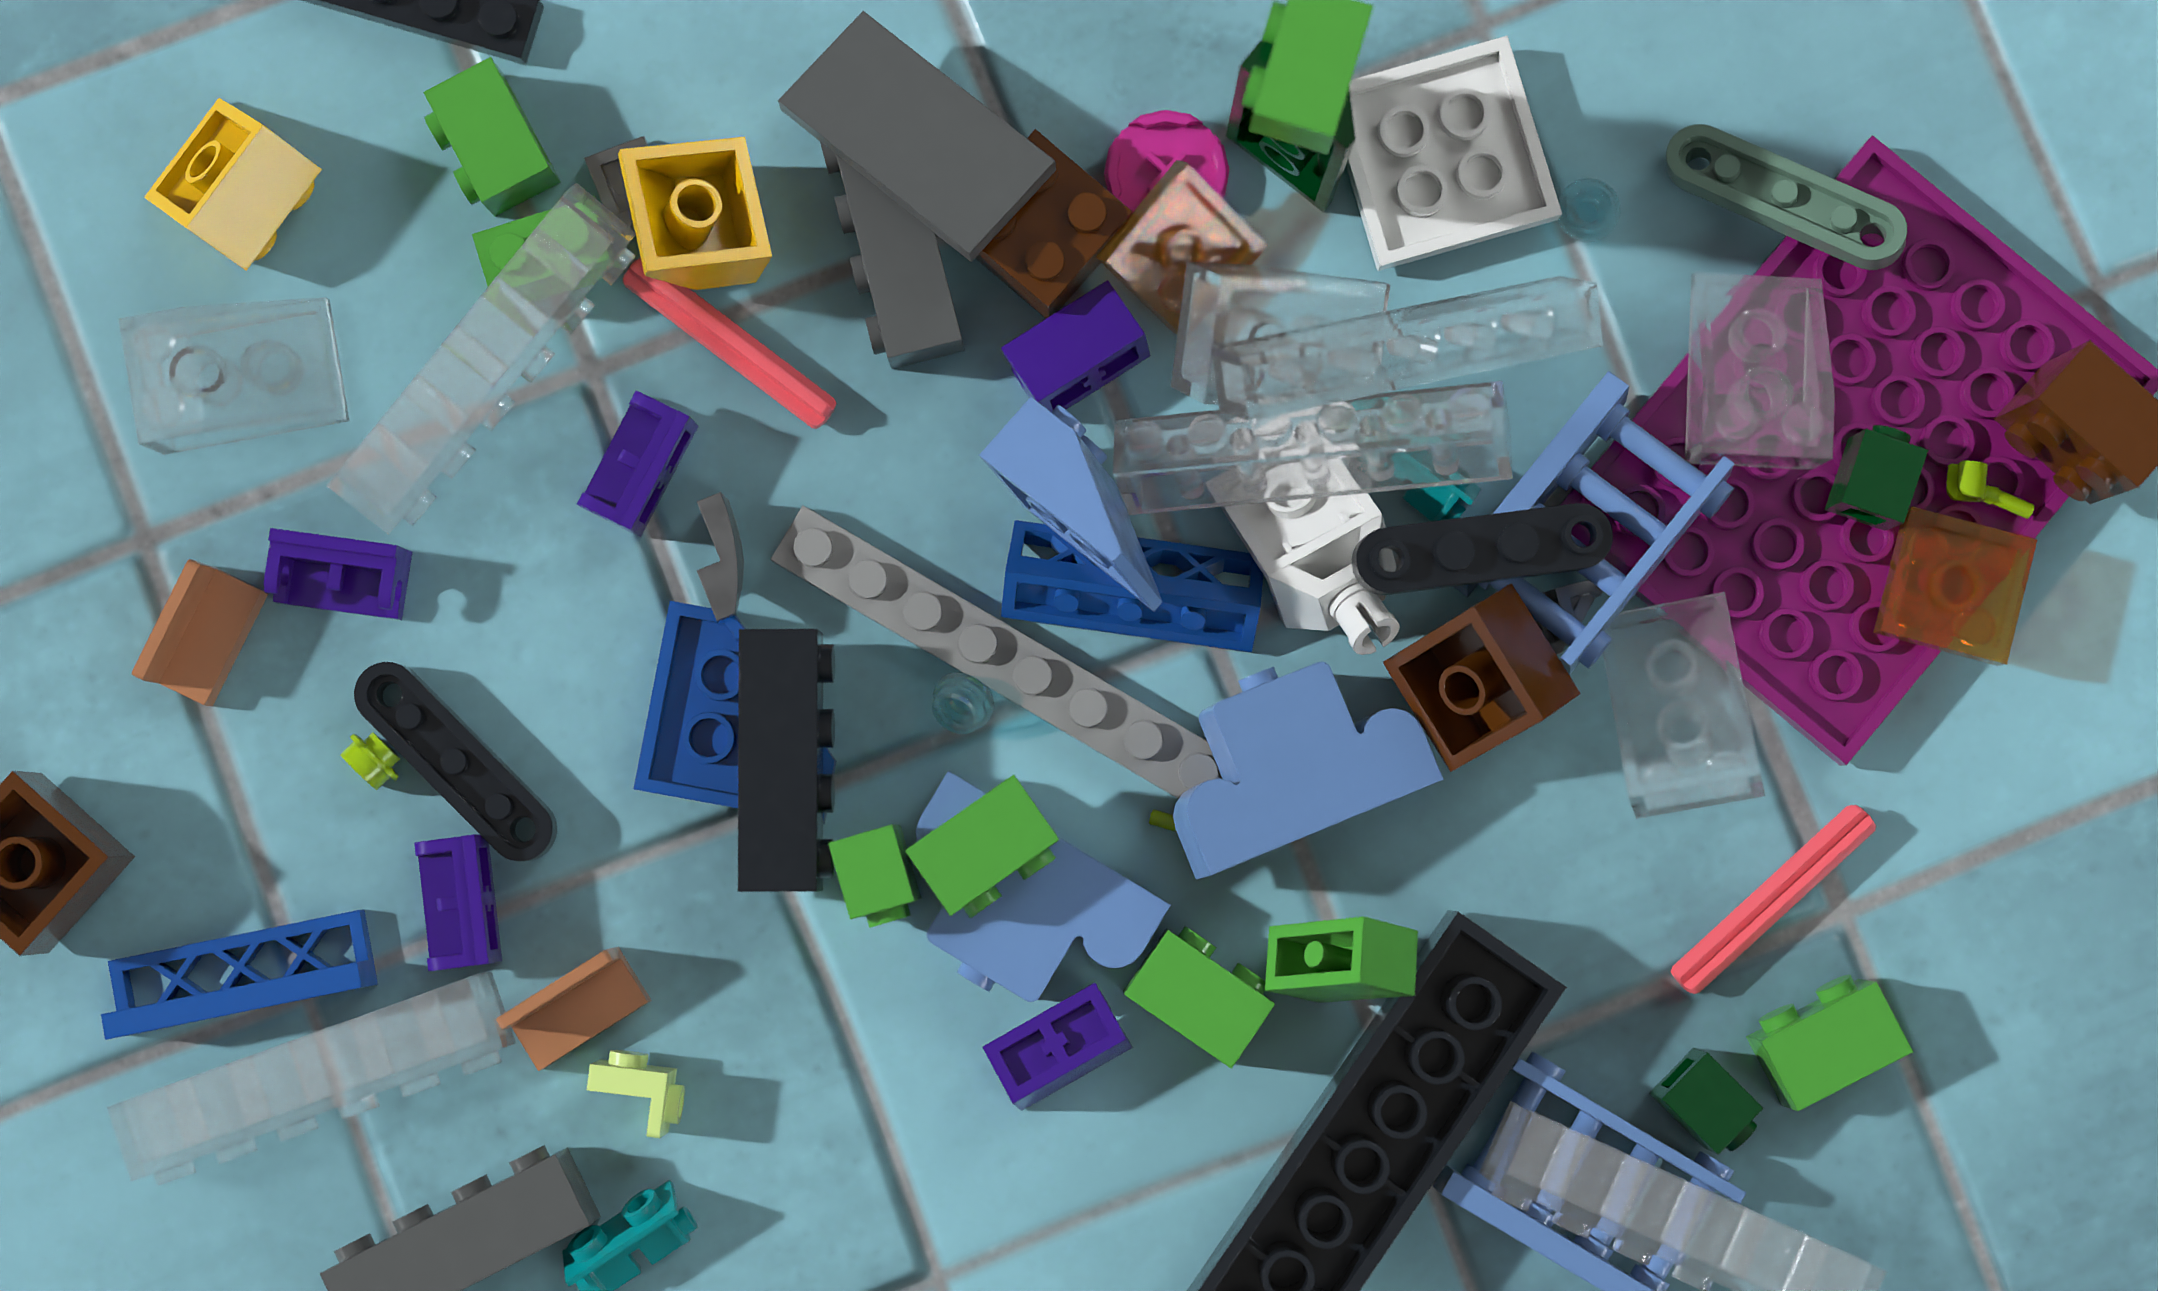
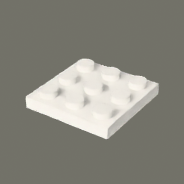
[1346,36,1562,271]

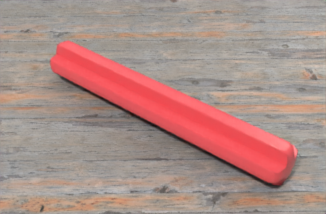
[623,257,837,429]
[1671,805,1876,994]

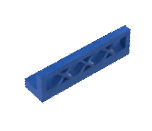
[1001,520,1263,652]
[101,909,378,1040]

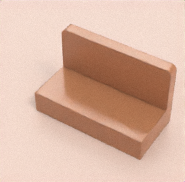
[132,559,269,707]
[495,947,652,1071]

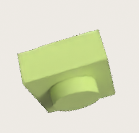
[587,1050,685,1138]

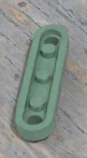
[1666,124,1907,270]

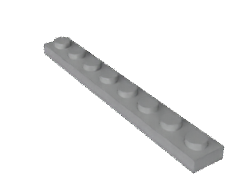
[770,505,1222,799]

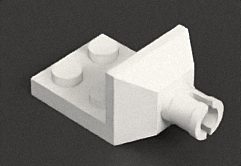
[1205,416,1400,655]

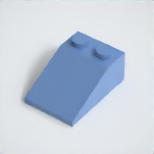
[979,397,1162,611]

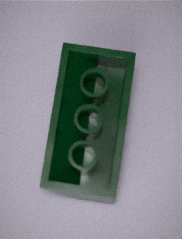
[1226,39,1356,213]

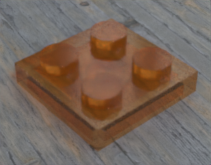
[1096,160,1268,342]
[1873,506,2037,666]

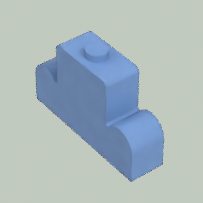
[1173,661,1444,880]
[916,771,1170,1002]

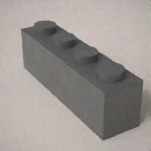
[820,142,965,369]
[319,1145,601,1291]

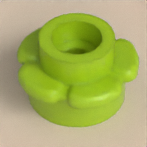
[340,732,400,790]

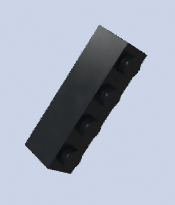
[738,629,835,892]

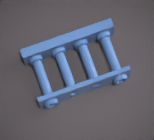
[1454,371,1734,675]
[1433,1051,1746,1291]

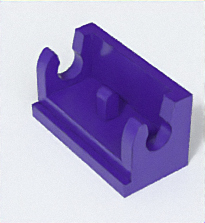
[1001,280,1151,412]
[577,391,698,537]
[264,528,413,620]
[414,834,502,971]
[982,983,1133,1111]

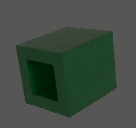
[1825,425,1928,531]
[1649,1048,1764,1155]

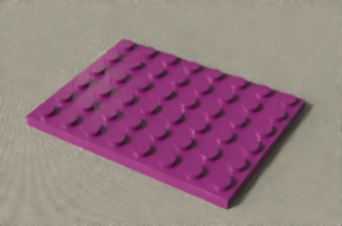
[1558,135,2158,766]

